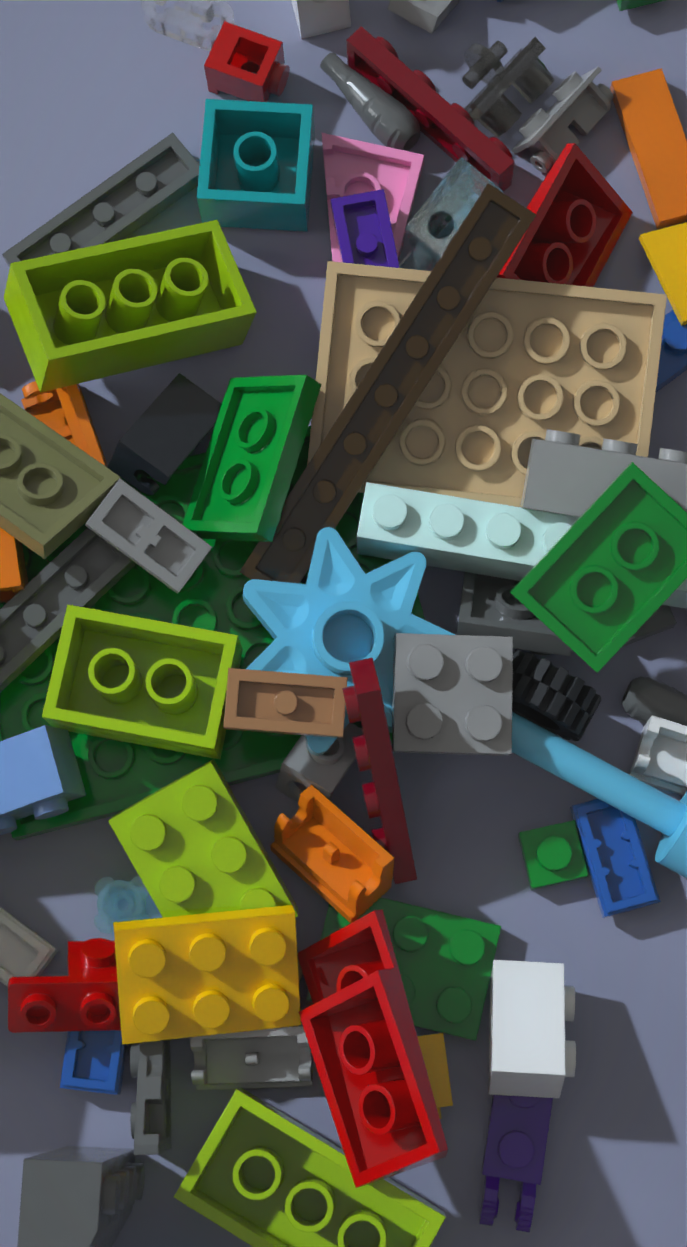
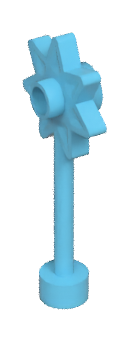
[243,527,687,878]

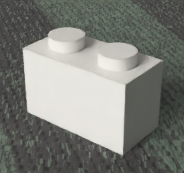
[488,960,576,1098]

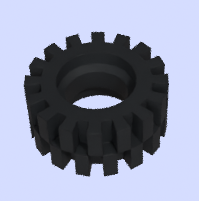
[512,650,601,741]

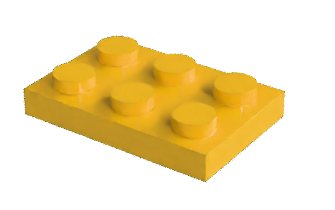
[113,905,301,1045]

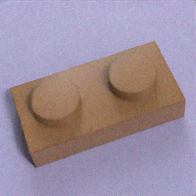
[224,668,348,738]

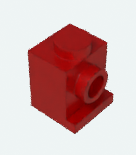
[204,21,290,102]

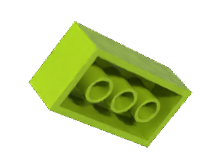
[4,220,257,393]
[174,1088,446,1247]

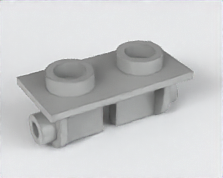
[511,66,614,173]

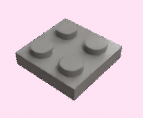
[392,633,513,756]

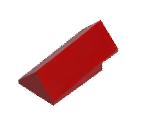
[496,143,633,287]
[297,909,448,1188]

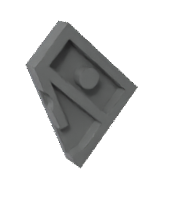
[130,1040,172,1155]

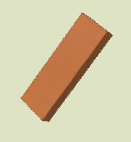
[610,68,687,230]

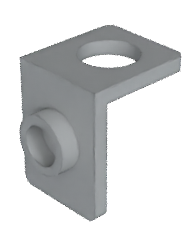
[276,723,363,802]

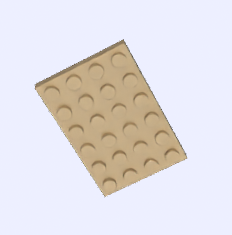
[307,261,667,509]

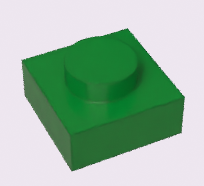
[518,820,588,890]

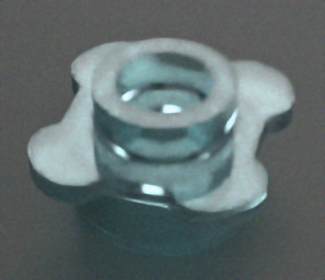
[94,876,151,934]

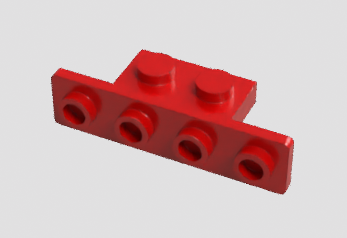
[8,938,121,1033]

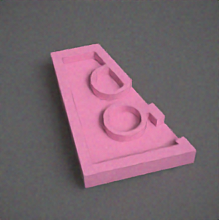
[321,132,424,262]

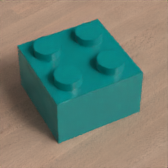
[197,99,315,232]

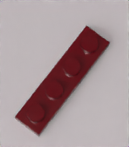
[346,26,515,193]
[342,658,417,884]

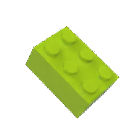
[42,604,243,759]
[108,759,298,918]

